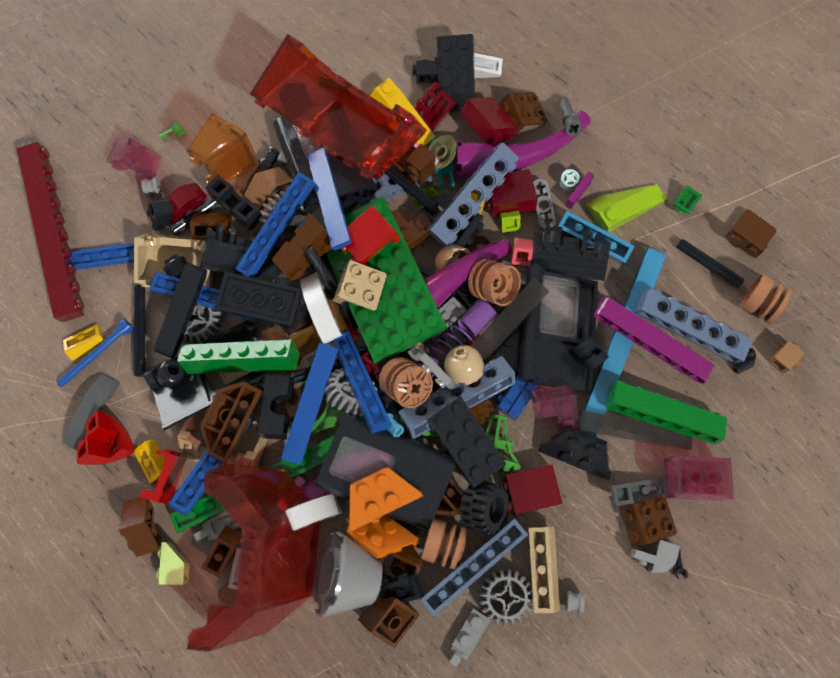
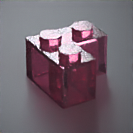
[106,138,162,178]
[531,385,579,433]

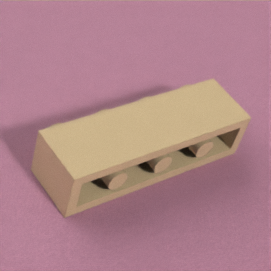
[529,526,560,613]

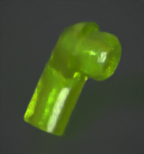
[413,185,440,206]

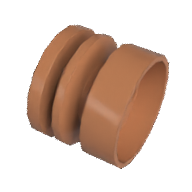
[468,259,521,306]
[739,273,793,324]
[379,357,433,408]
[421,518,466,570]

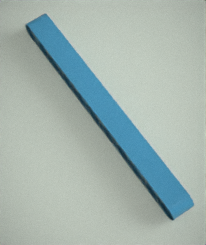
[576,247,666,437]

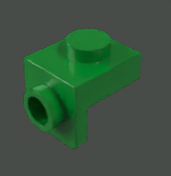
[673,185,703,215]

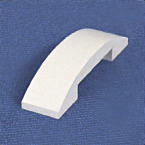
[300,272,342,344]
[286,494,343,530]

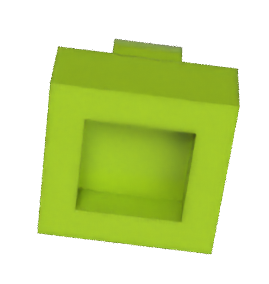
[500,211,521,233]

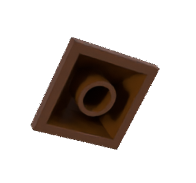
[380,544,423,579]
[358,596,419,649]

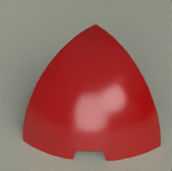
[77,410,135,465]

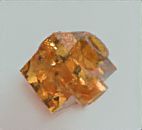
[470,399,493,425]

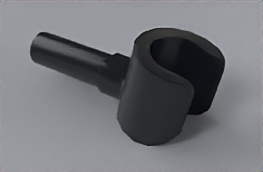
[673,549,688,579]

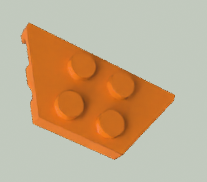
[350,466,423,531]
[347,515,419,559]

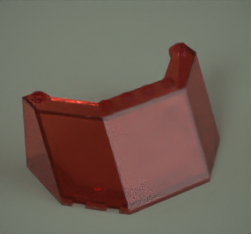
[250,34,427,181]
[187,463,321,652]

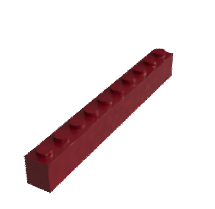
[16,142,84,322]

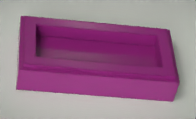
[565,172,594,209]

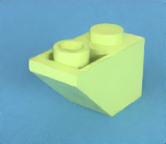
[156,542,190,585]

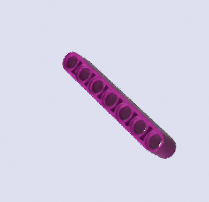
[593,297,714,384]

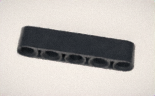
[154,263,207,359]

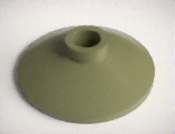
[428,135,457,170]

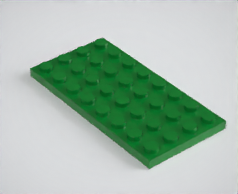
[323,196,448,365]

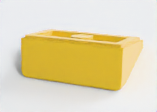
[63,324,105,361]
[134,439,165,485]

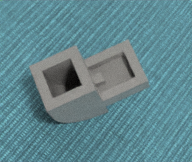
[630,540,680,573]

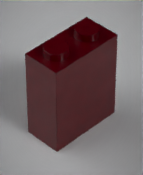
[460,97,519,143]
[484,169,538,217]
[502,464,563,515]

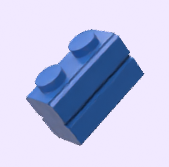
[495,376,538,421]

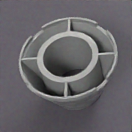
[313,531,382,617]

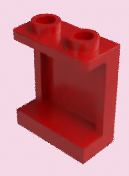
[342,205,401,266]
[140,448,186,504]

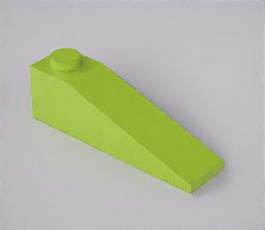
[585,184,667,233]

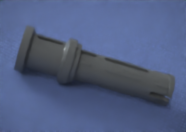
[557,96,582,136]

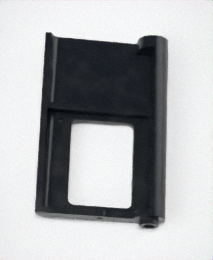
[143,320,273,431]

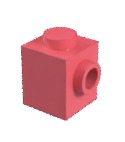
[511,238,533,267]

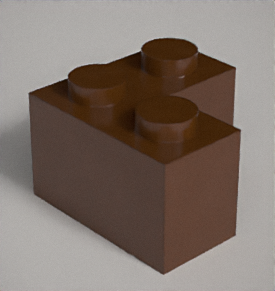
[392,140,436,186]
[392,209,432,251]
[119,497,161,557]

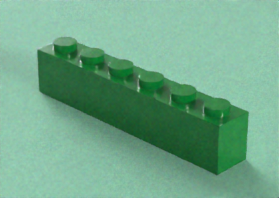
[177,340,300,374]
[605,381,727,445]

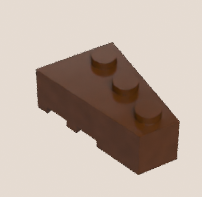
[272,213,332,282]

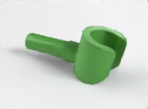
[159,123,186,139]

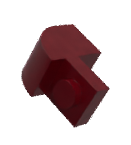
[167,183,207,223]

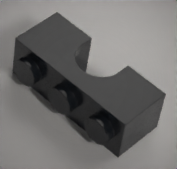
[205,175,262,231]
[256,375,294,440]

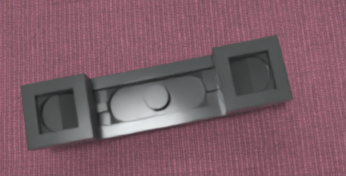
[63,374,120,450]
[610,474,687,506]

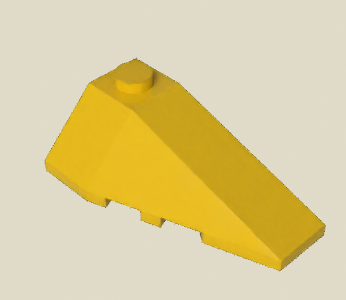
[362,78,436,146]

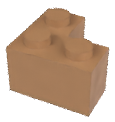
[243,167,293,210]

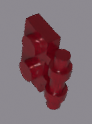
[414,81,456,131]

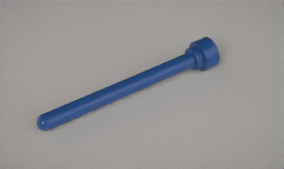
[57,318,134,387]

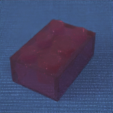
[664,456,734,501]

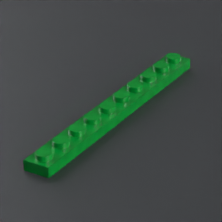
[169,436,360,533]

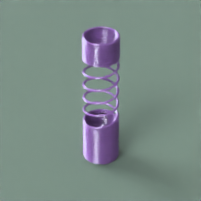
[414,299,497,379]

